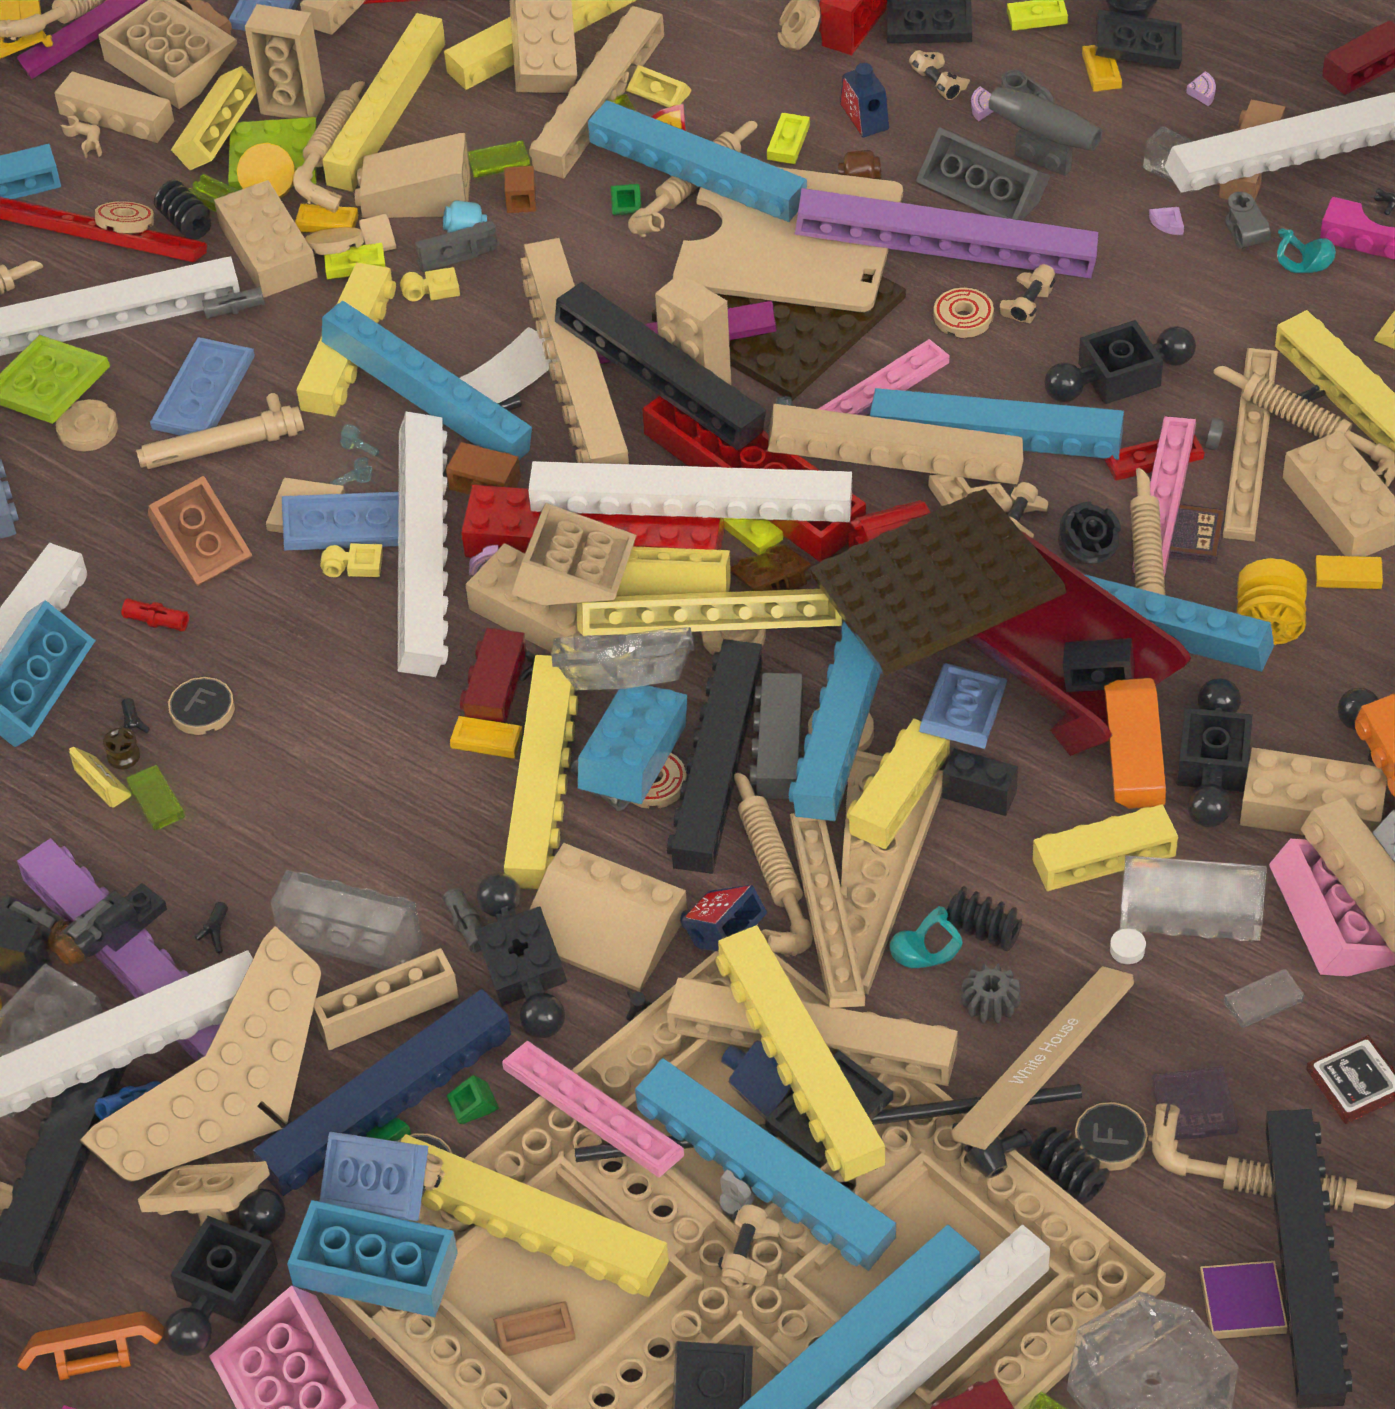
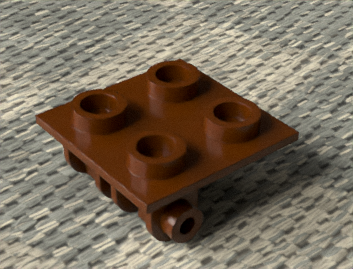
[730,544,812,591]

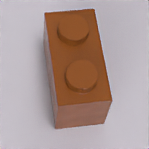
[446,442,521,495]

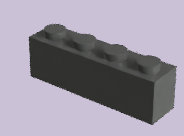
[750,673,803,799]

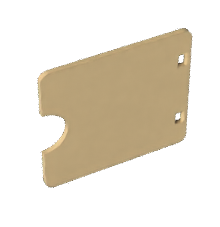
[673,167,903,312]

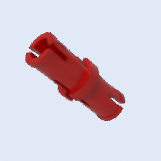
[121,598,189,632]

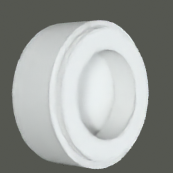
[1110,928,1146,964]

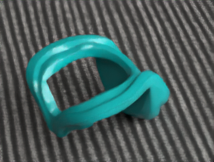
[1277,228,1336,273]
[890,906,963,969]

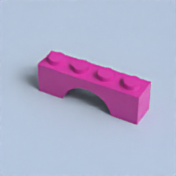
[1320,197,1395,260]

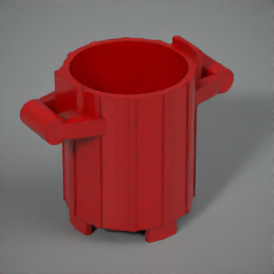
[847,500,931,547]

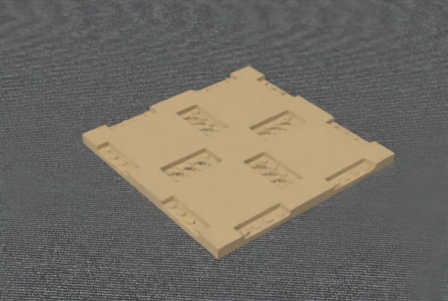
[323,951,1166,1409]

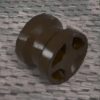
[103,727,140,770]

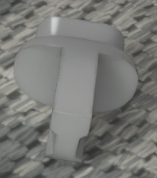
[720,1169,755,1219]

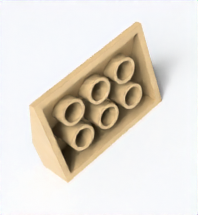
[99,0,237,109]
[511,503,636,605]
[530,843,687,992]

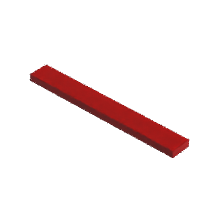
[0,197,207,262]

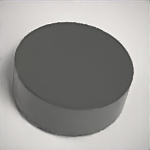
[1205,417,1224,450]

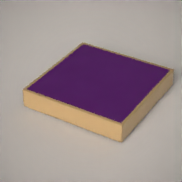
[1199,1261,1288,1340]

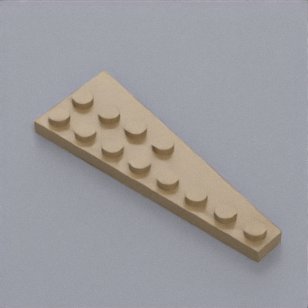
[841,750,943,994]

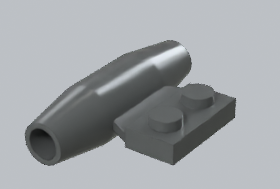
[988,87,1102,176]

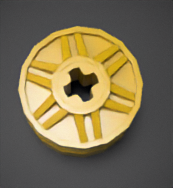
[1237,558,1307,645]

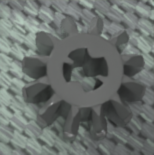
[961,963,1021,1024]

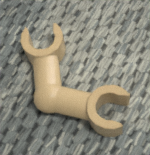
[61,116,102,158]

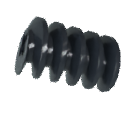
[154,179,211,240]
[947,886,1022,952]
[1030,1127,1110,1205]

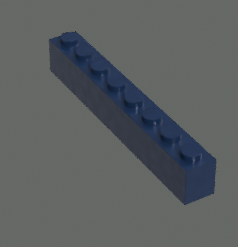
[253,989,511,1196]

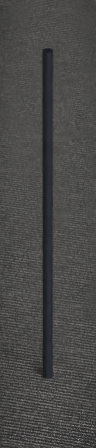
[574,1084,1082,1163]

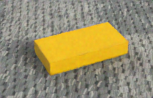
[1082,45,1122,92]
[295,204,359,233]
[1315,555,1383,589]
[450,716,523,759]

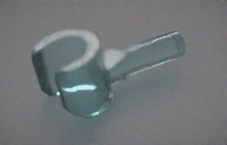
[340,424,380,457]
[329,457,372,486]

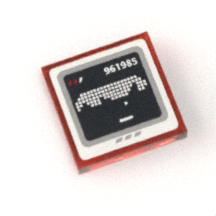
[1306,1035,1395,1124]

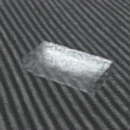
[1224,968,1304,1029]

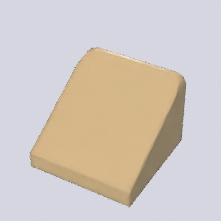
[359,214,396,251]

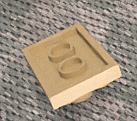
[138,1161,270,1227]

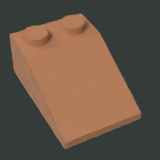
[148,476,252,586]

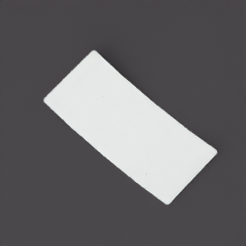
[460,327,552,404]

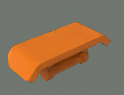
[1104,678,1166,809]
[17,1311,164,1381]

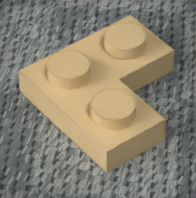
[928,474,1012,512]

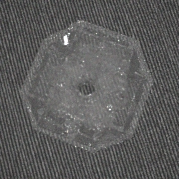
[551,627,695,690]
[1067,1291,1239,1409]

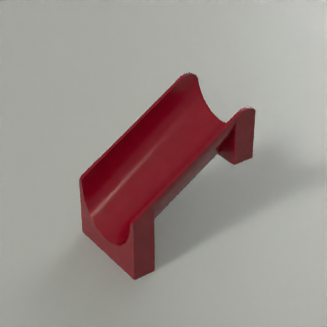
[965,530,1191,756]

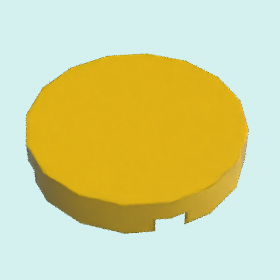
[237,143,295,198]

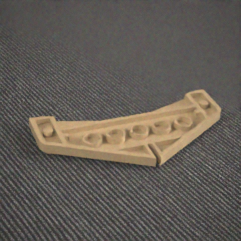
[80,926,321,1182]

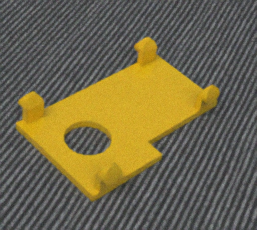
[0,0,53,59]

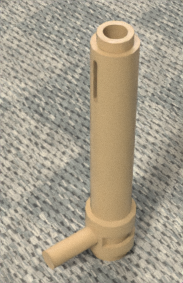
[136,393,304,469]

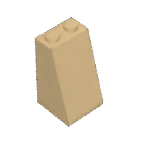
[355,133,471,218]

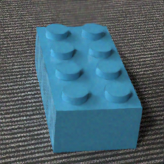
[0,600,95,747]
[578,680,687,804]
[287,1200,458,1317]

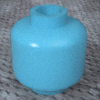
[443,200,487,233]

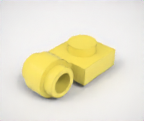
[400,267,460,301]
[320,543,383,577]

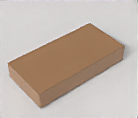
[493,1301,576,1356]

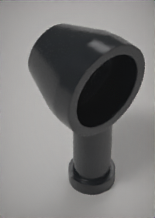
[967,1129,1032,1179]

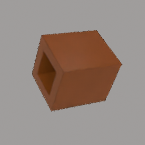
[504,166,536,213]

